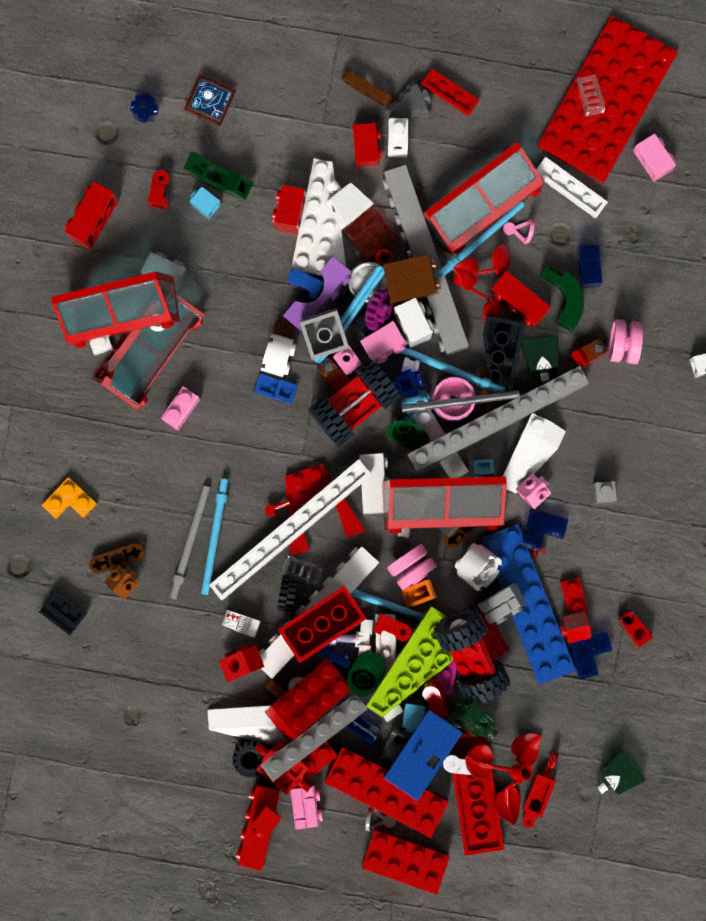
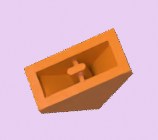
[400,579,437,608]

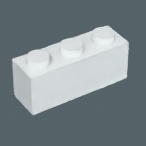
[360,453,389,514]

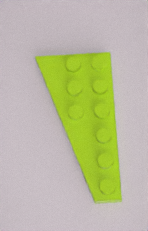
[365,606,453,717]

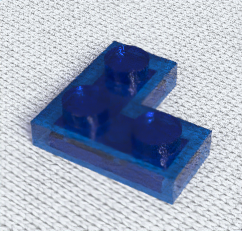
[521,508,569,551]
[569,632,613,680]
[316,645,352,669]

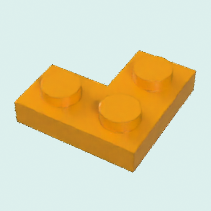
[41,477,97,519]

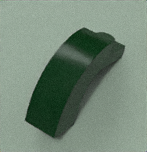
[183,151,254,200]
[539,267,584,333]

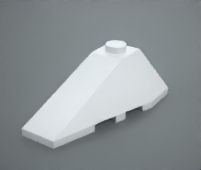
[500,413,566,494]
[208,705,289,745]

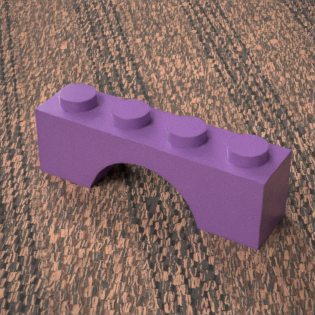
[283,256,353,331]

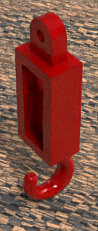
[522,751,559,828]

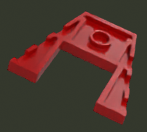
[285,464,365,556]

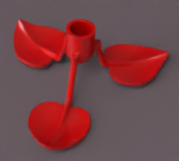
[453,244,510,324]
[465,733,542,825]

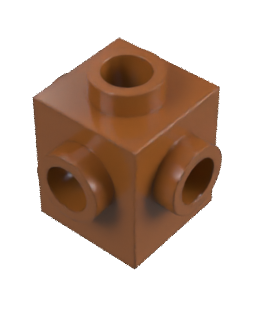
[104,564,140,600]

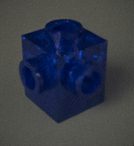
[130,93,159,123]
[394,369,425,398]

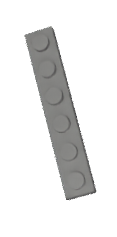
[261,694,367,782]

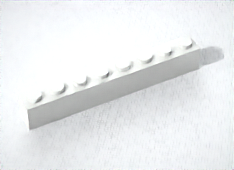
[259,547,379,679]

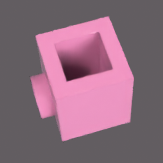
[333,346,362,377]

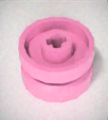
[609,319,643,364]
[432,377,476,423]
[387,544,437,591]

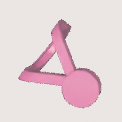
[502,219,535,244]

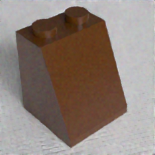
[383,254,441,305]

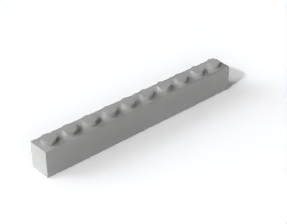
[381,165,469,356]
[406,366,589,475]

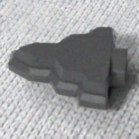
[385,81,431,119]

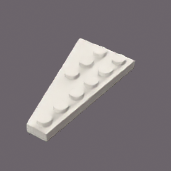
[291,158,346,277]

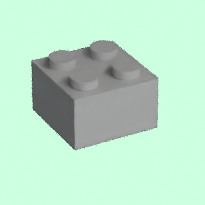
[299,308,349,360]

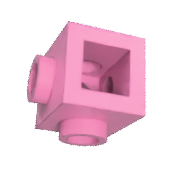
[516,473,551,509]

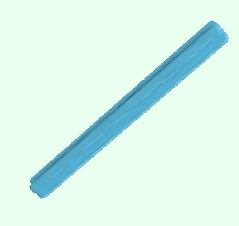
[314,265,385,364]

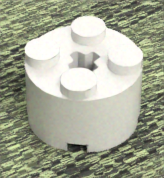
[260,333,297,377]
[455,543,502,591]

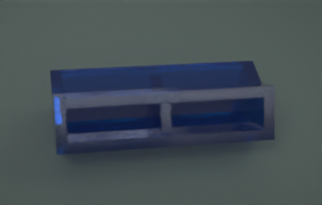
[338,701,381,745]

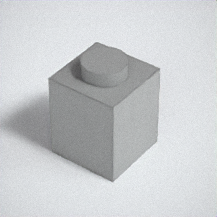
[592,481,617,504]

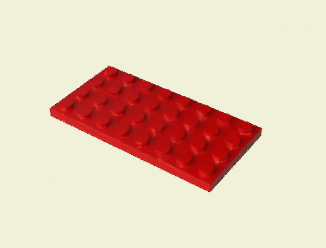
[537,15,678,184]

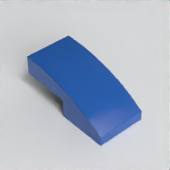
[253,374,298,404]

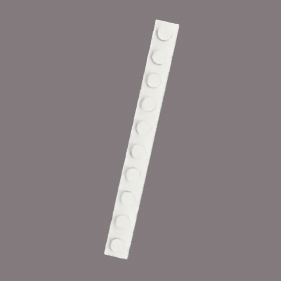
[209,459,372,600]

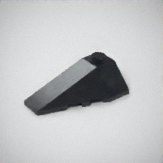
[483,316,525,400]

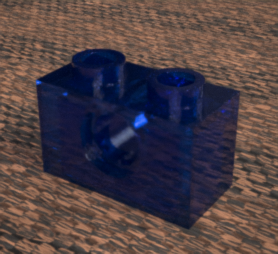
[577,245,603,289]

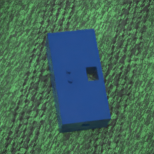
[383,710,462,801]

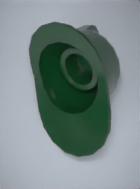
[386,414,430,451]
[346,651,385,697]

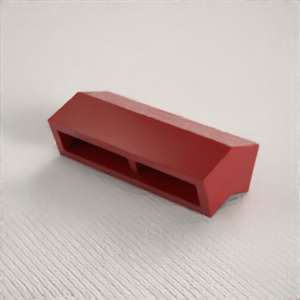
[480,610,510,660]

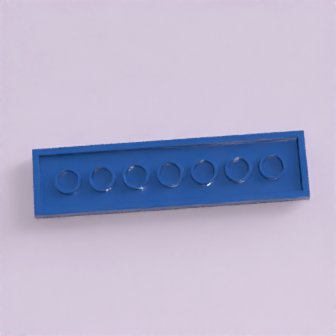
[481,524,576,685]

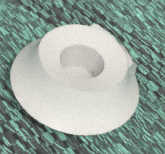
[348,262,388,302]

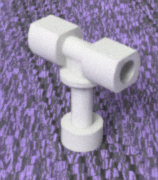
[328,620,373,656]

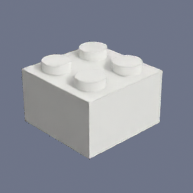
[394,298,434,348]

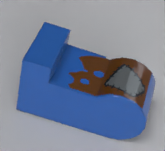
[288,270,324,301]

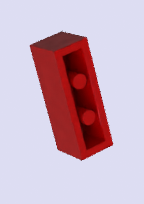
[490,270,551,328]

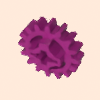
[365,289,393,331]

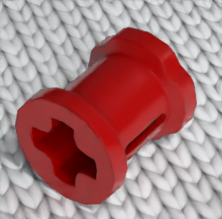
[375,249,393,267]

